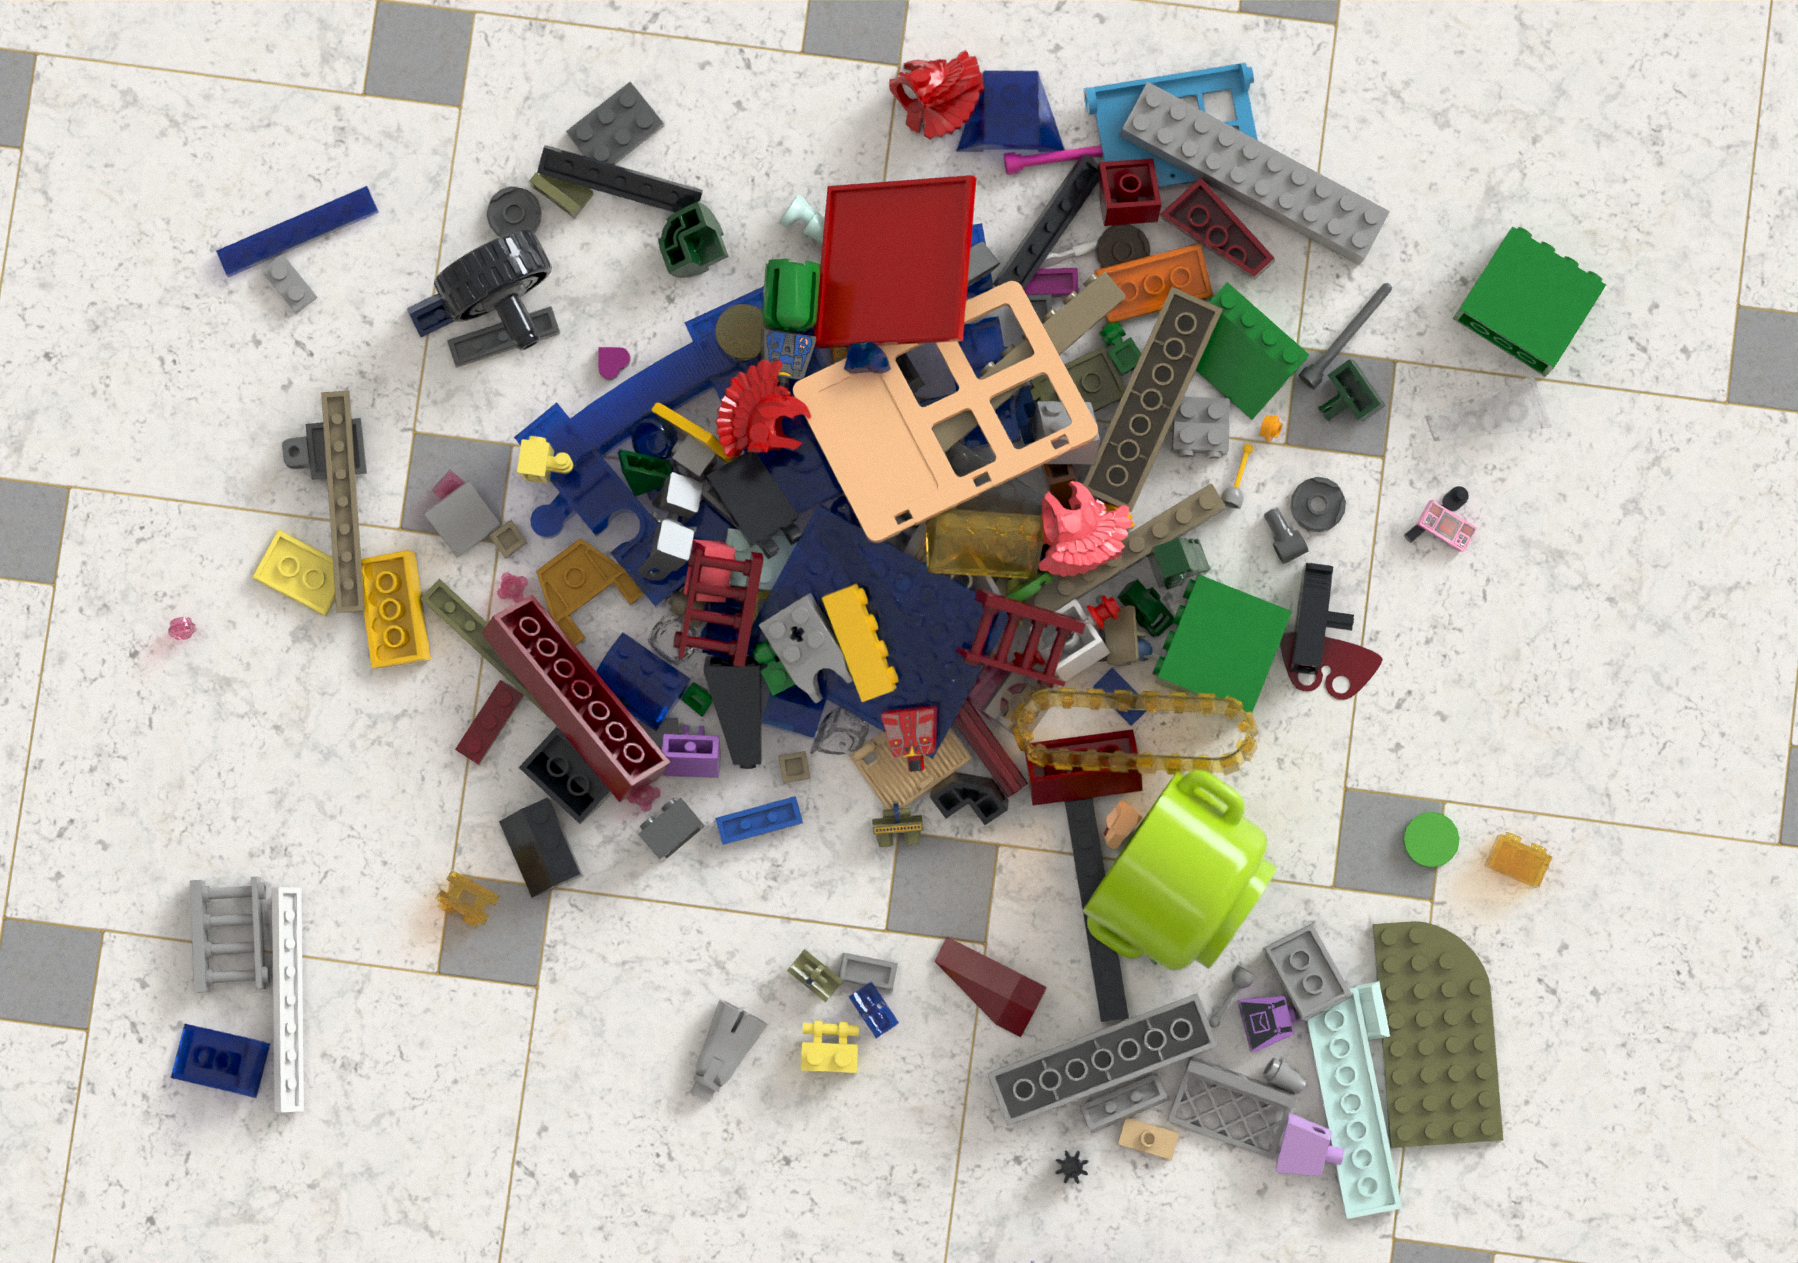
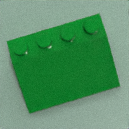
[1196,282,1309,420]

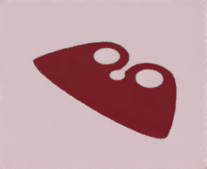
[1280,632,1383,700]

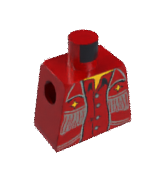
[881,705,938,772]

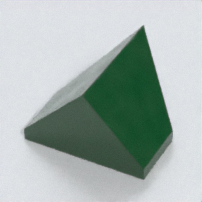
[618,449,672,497]

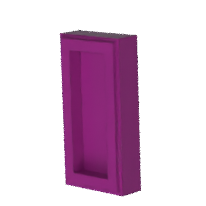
[1024,268,1078,297]

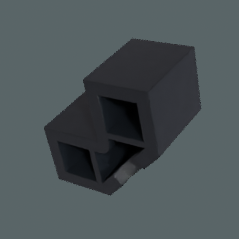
[930,772,1009,825]

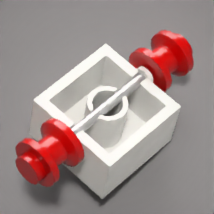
[1012,595,1121,682]

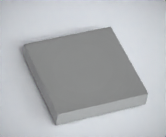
[424,481,501,558]

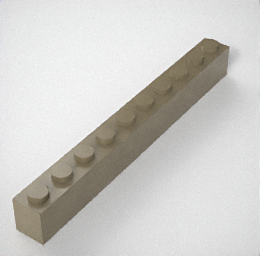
[932,271,1126,454]

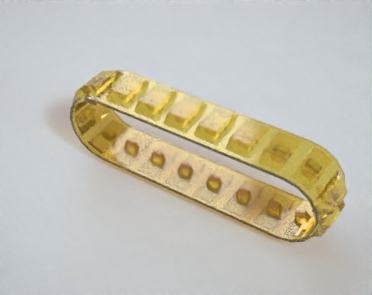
[1012,687,1258,776]

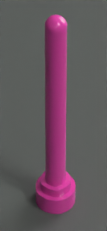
[1004,145,1103,175]

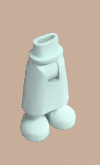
[779,194,825,244]

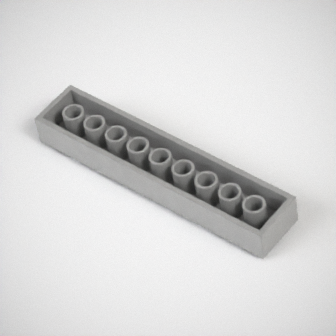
[1119,82,1390,265]

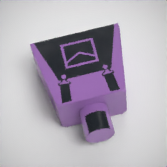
[1237,996,1301,1052]

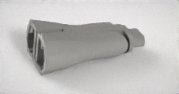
[690,999,768,1102]

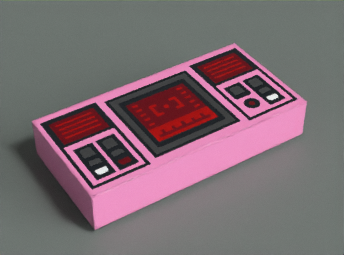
[1416,500,1477,552]

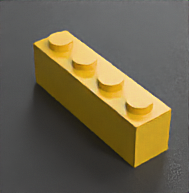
[822,583,898,702]

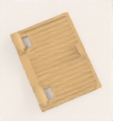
[849,698,973,809]

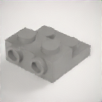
[1172,396,1230,459]

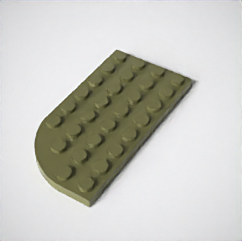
[1373,921,1503,1148]

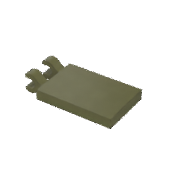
[1016,346,1126,432]

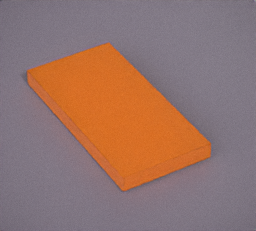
[1094,243,1213,324]

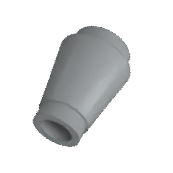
[1263,1058,1306,1094]

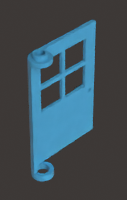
[1084,62,1258,188]

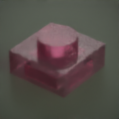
[432,469,465,499]

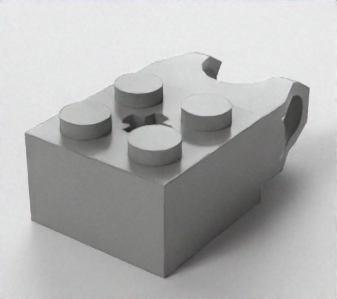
[759,593,853,703]

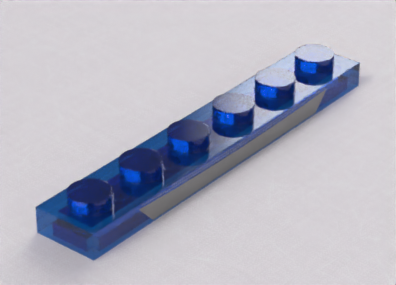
[216,186,379,277]

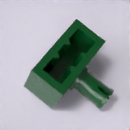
[1318,359,1386,422]

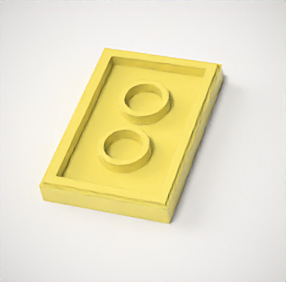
[252,529,336,616]

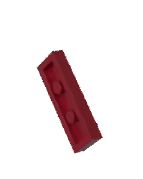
[455,680,524,765]

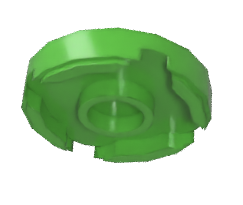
[1003,571,1054,601]
[1403,812,1460,868]

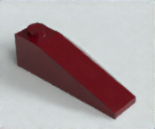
[934,937,1047,1037]

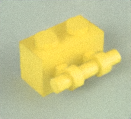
[517,436,573,484]
[801,1020,859,1073]

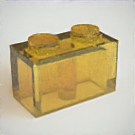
[1484,832,1553,888]

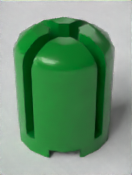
[762,259,820,333]

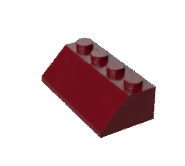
[1024,729,1143,806]

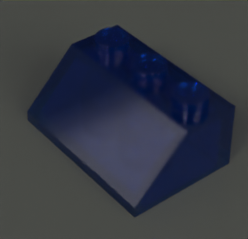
[596,632,691,732]

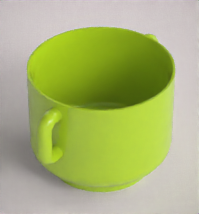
[1082,770,1277,971]

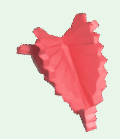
[1032,481,1132,577]

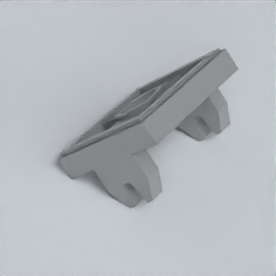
[981,671,1056,743]

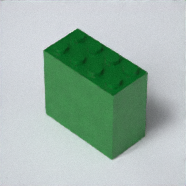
[1453,226,1606,377]
[1152,574,1292,719]

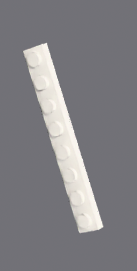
[272,887,304,1112]

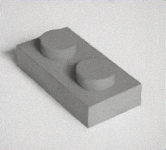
[261,254,317,314]

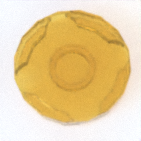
[716,304,770,360]

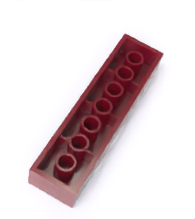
[481,595,671,802]

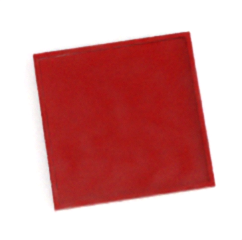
[814,175,977,349]

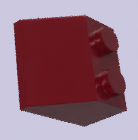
[1099,158,1162,226]

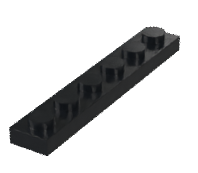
[537,145,703,213]
[993,154,1099,290]

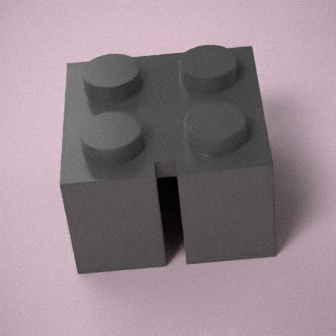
[638,798,705,862]

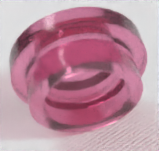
[168,617,196,640]

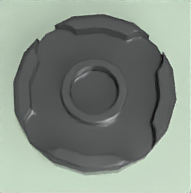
[487,186,542,237]

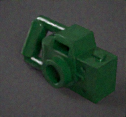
[1117,579,1174,637]

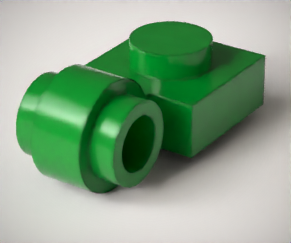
[1099,321,1141,375]
[752,640,795,696]

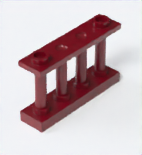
[673,543,764,667]
[956,588,1086,688]

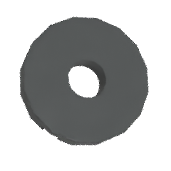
[1290,477,1346,532]

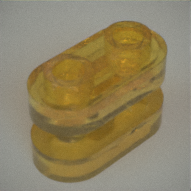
[435,870,500,928]

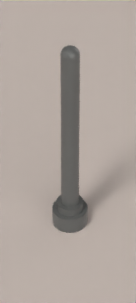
[1298,283,1392,390]

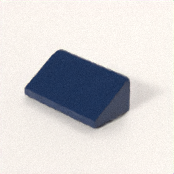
[407,293,454,337]

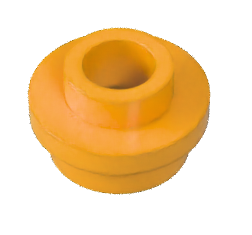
[1260,414,1282,442]

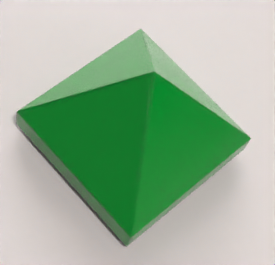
[681,682,713,717]

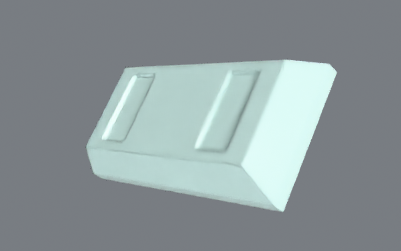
[1355,981,1390,1040]

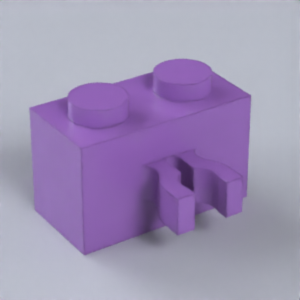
[662,725,721,778]

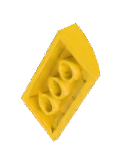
[361,550,431,669]

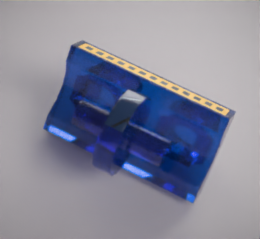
[849,981,899,1039]

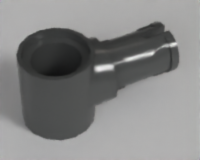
[1264,507,1309,564]

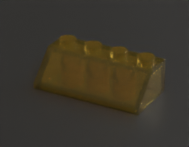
[926,509,1043,579]

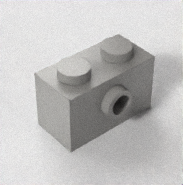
[671,435,718,484]

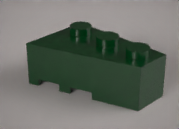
[1148,538,1210,590]

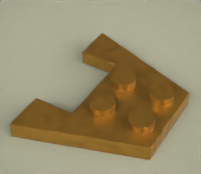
[536,538,652,646]

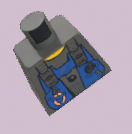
[760,329,816,390]

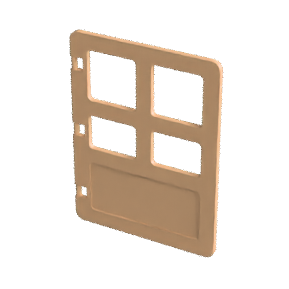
[793,281,1098,543]

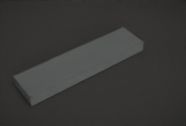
[447,306,560,368]

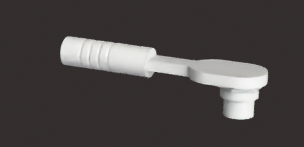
[1039,238,1098,269]

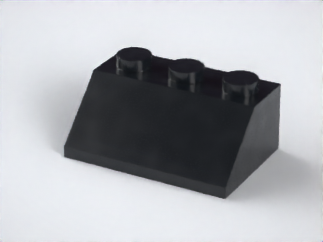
[518,727,612,824]
[499,797,583,898]

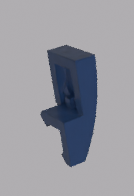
[1016,385,1036,445]

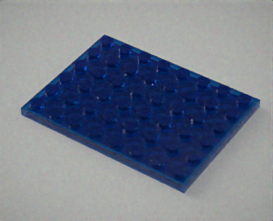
[747,504,1009,759]

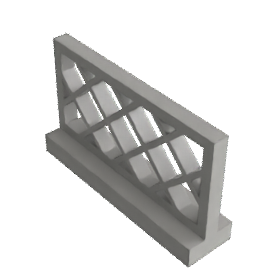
[1167,1056,1296,1159]

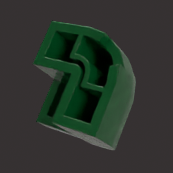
[658,201,729,278]

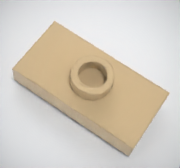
[1118,1118,1179,1160]

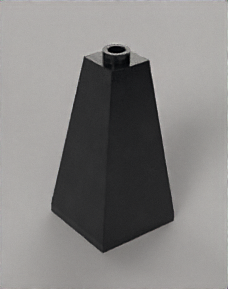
[704,656,762,769]

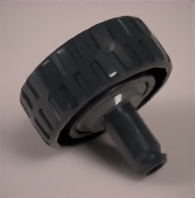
[434,230,552,351]

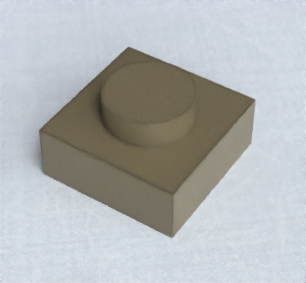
[489,520,528,559]
[778,751,811,784]

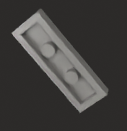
[1080,1073,1168,1134]

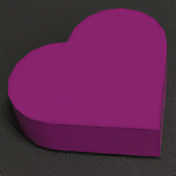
[598,347,631,380]

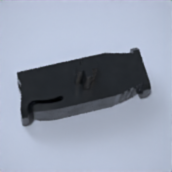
[1290,563,1354,675]

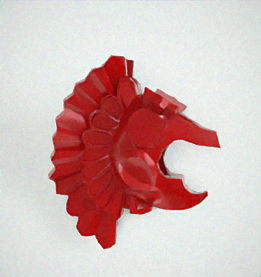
[889,50,984,140]
[715,359,811,458]

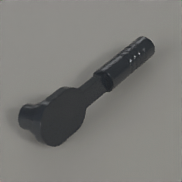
[1404,486,1469,543]

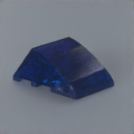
[956,70,1065,152]

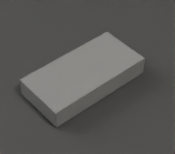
[838,952,898,991]

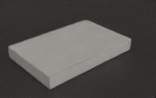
[1262,924,1352,1022]

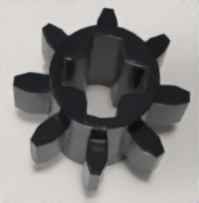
[1055,1150,1089,1184]

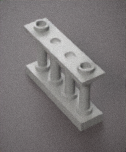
[190,876,270,993]

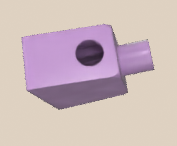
[1276,1113,1345,1176]

